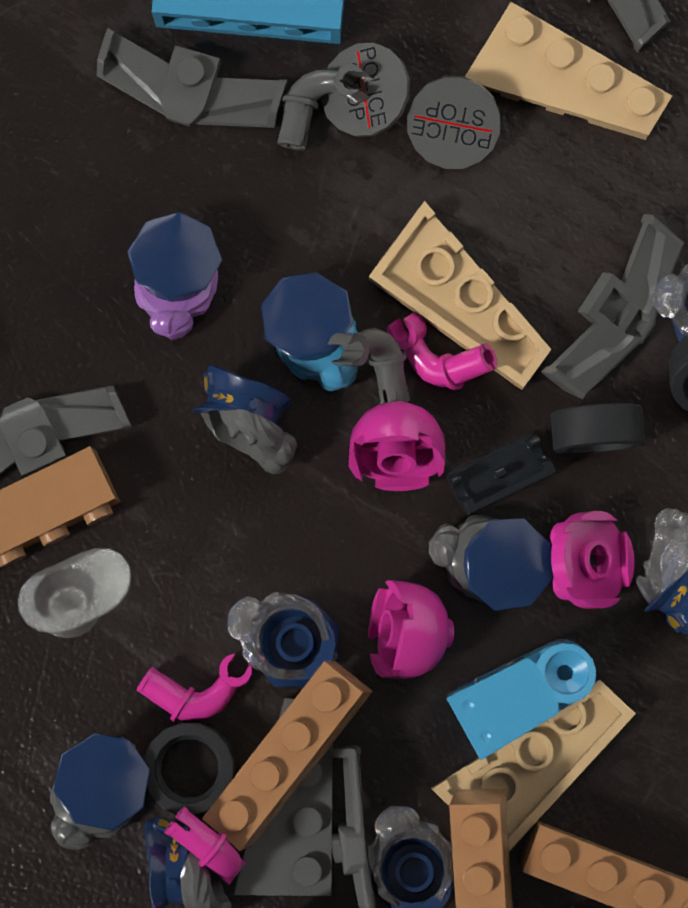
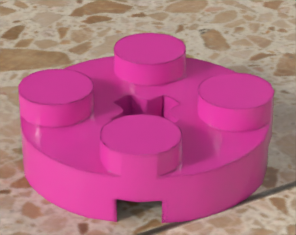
[550,511,634,609]

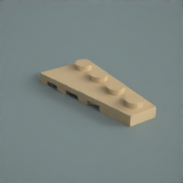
[465,2,672,140]
[369,201,551,390]
[431,680,636,851]

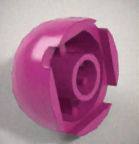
[348,401,445,491]
[368,580,454,679]

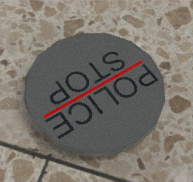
[321,43,410,137]
[407,76,500,169]

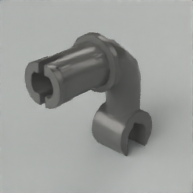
[277,64,373,151]
[328,328,410,404]

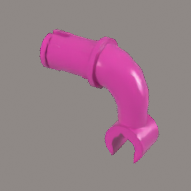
[387,312,498,391]
[136,653,252,723]
[164,806,246,885]

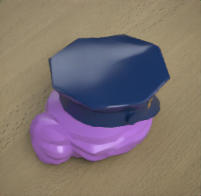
[127,212,223,340]

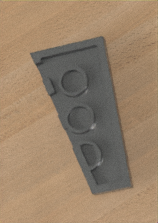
[234,698,333,896]

